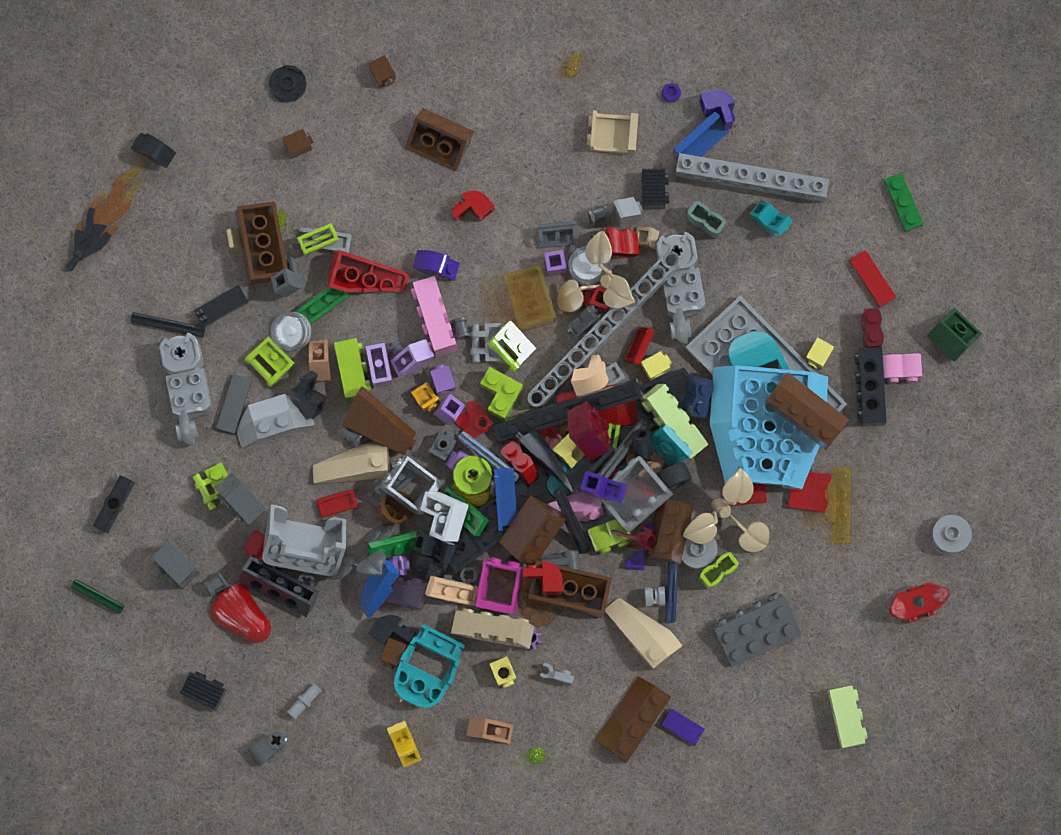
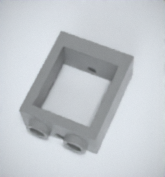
[380,456,443,515]

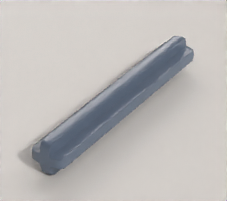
[458,431,519,482]

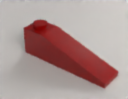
[328,250,410,292]
[557,384,637,426]

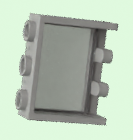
[600,456,673,532]

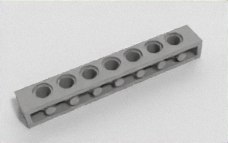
[675,153,829,202]

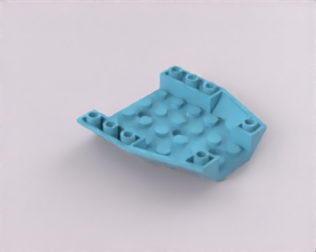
[710,365,828,489]

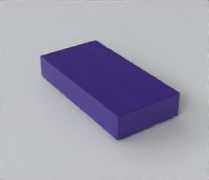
[661,709,705,746]

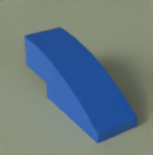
[360,560,400,618]

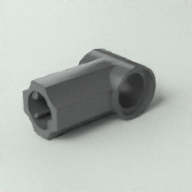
[541,551,580,570]

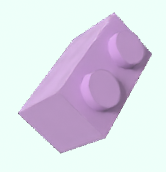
[390,339,434,377]
[366,343,393,388]

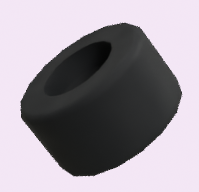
[655,462,692,491]

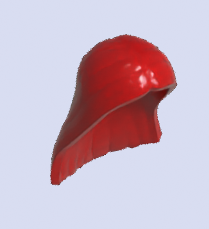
[211,584,271,643]

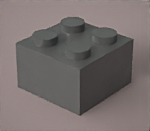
[214,473,266,525]
[152,541,200,589]

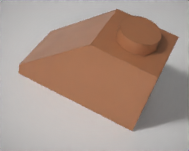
[309,340,330,382]
[467,717,513,744]

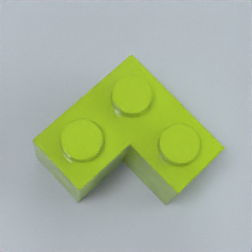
[480,367,523,421]

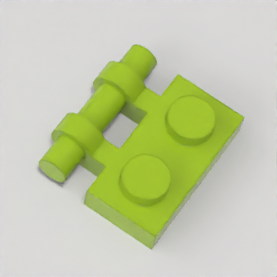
[192,462,228,511]

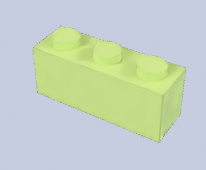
[828,686,867,749]

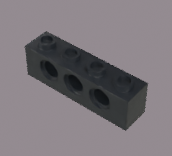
[854,347,887,426]
[238,556,319,617]

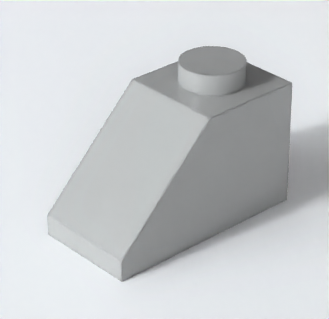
[612,197,643,227]

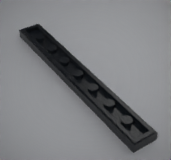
[492,378,643,443]

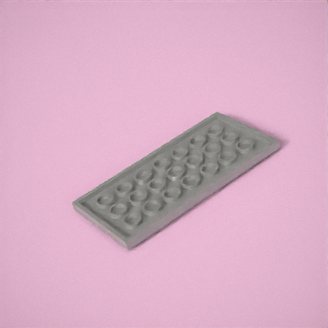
[685,295,847,431]

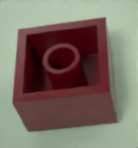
[567,401,611,460]

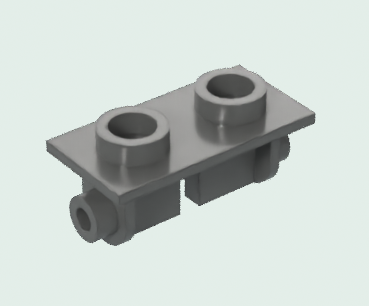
[567,305,604,341]

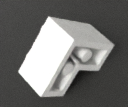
[420,491,468,541]

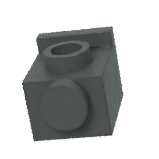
[428,431,457,463]

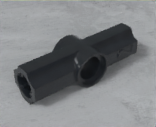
[93,475,135,534]

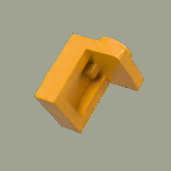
[411,382,440,412]

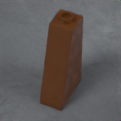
[342,386,416,455]

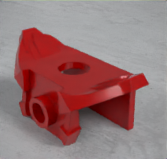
[889,582,950,624]

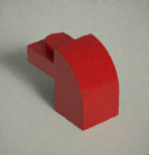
[451,190,495,222]
[581,285,611,315]
[522,561,563,594]

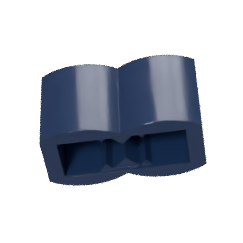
[682,375,713,418]

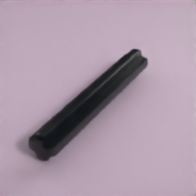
[131,312,206,337]
[553,488,590,554]

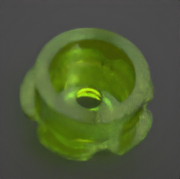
[528,747,547,764]

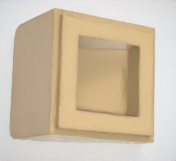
[636,227,659,249]
[226,229,242,252]

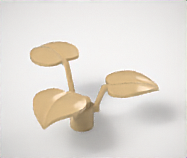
[557,231,635,312]
[682,468,769,552]

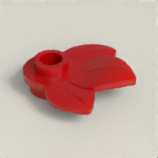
[455,401,492,439]

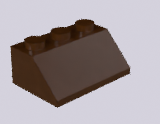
[405,108,474,171]
[499,495,565,565]
[645,500,693,564]

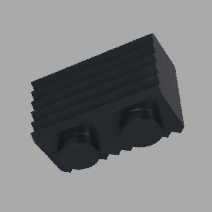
[642,168,669,209]
[180,671,227,711]

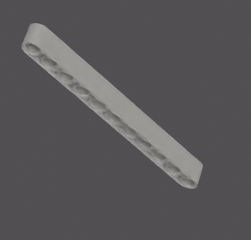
[528,251,681,408]

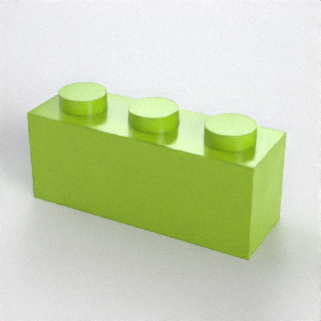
[334,338,372,401]

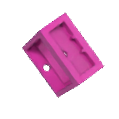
[475,557,525,614]

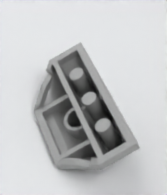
[236,394,315,448]

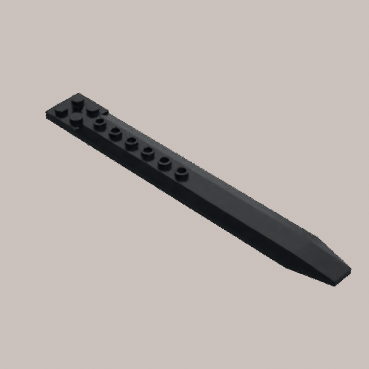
[448,368,690,574]

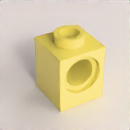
[805,337,834,370]
[641,351,672,381]
[553,433,585,469]
[489,657,516,688]

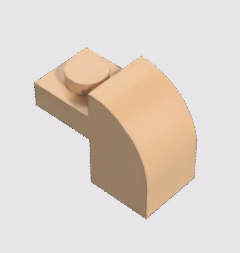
[571,354,609,396]

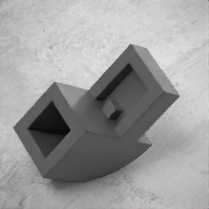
[271,257,305,297]

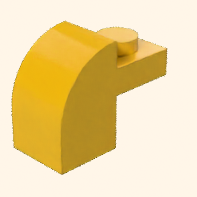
[387,721,422,768]

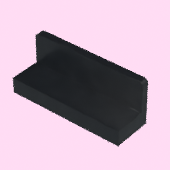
[567,446,615,495]

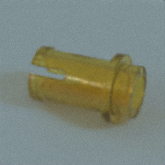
[564,52,583,77]

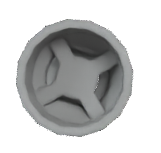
[645,586,665,607]

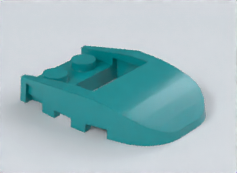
[727,331,789,393]
[394,624,465,708]

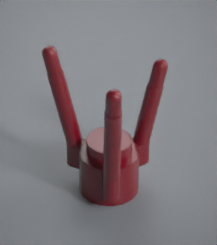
[611,514,656,551]

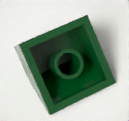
[927,308,982,362]

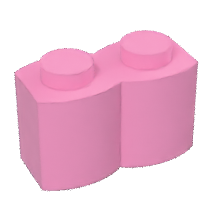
[883,354,922,384]

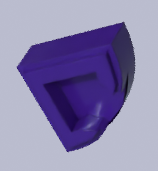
[624,550,645,570]

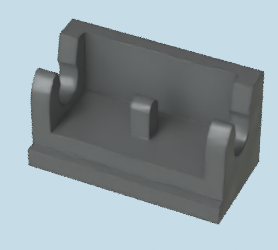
[538,220,578,249]

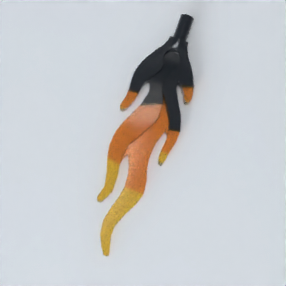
[66,155,146,271]

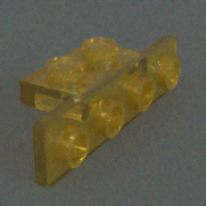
[825,467,852,544]

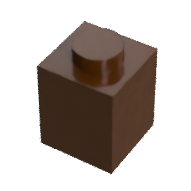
[368,55,396,87]
[283,129,313,159]
[380,638,407,669]

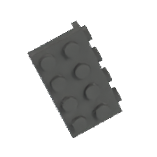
[712,592,802,667]

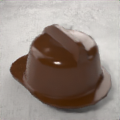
[376,491,414,525]

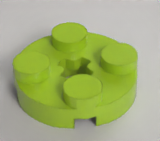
[453,456,492,495]

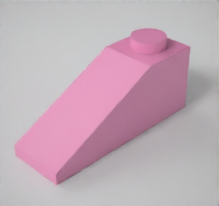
[548,491,604,521]

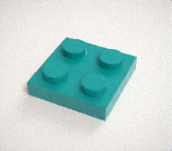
[651,424,693,466]

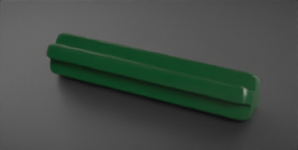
[71,579,124,614]

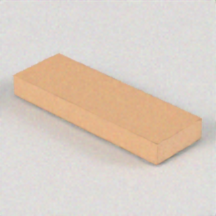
[425,576,479,606]

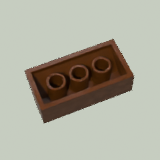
[235,201,288,285]
[764,373,849,450]
[526,560,612,618]
[595,676,671,763]

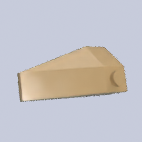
[313,441,390,484]
[605,598,682,670]

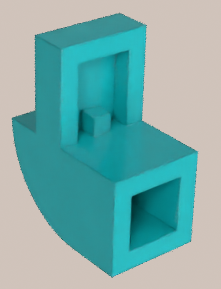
[749,200,793,237]

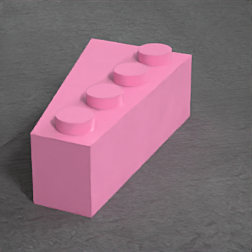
[411,276,457,357]

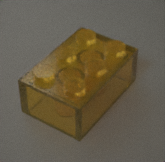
[503,264,556,332]

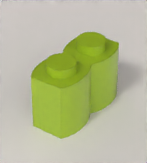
[587,517,631,555]
[699,552,739,589]

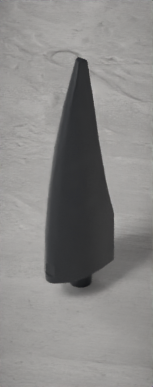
[515,431,574,494]

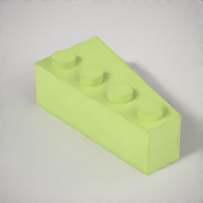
[640,384,708,459]

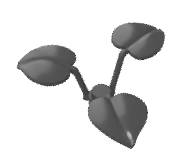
[325,524,396,580]

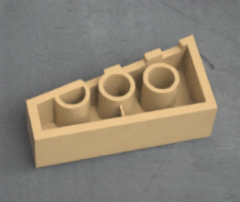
[451,608,534,649]

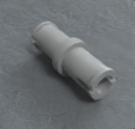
[286,683,322,720]

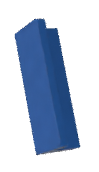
[673,112,729,158]
[494,468,517,531]

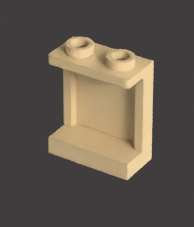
[587,110,638,155]

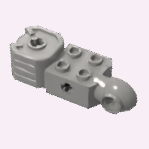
[655,232,706,344]
[159,333,213,446]

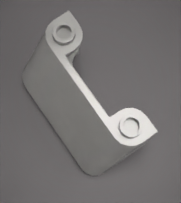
[263,504,346,576]

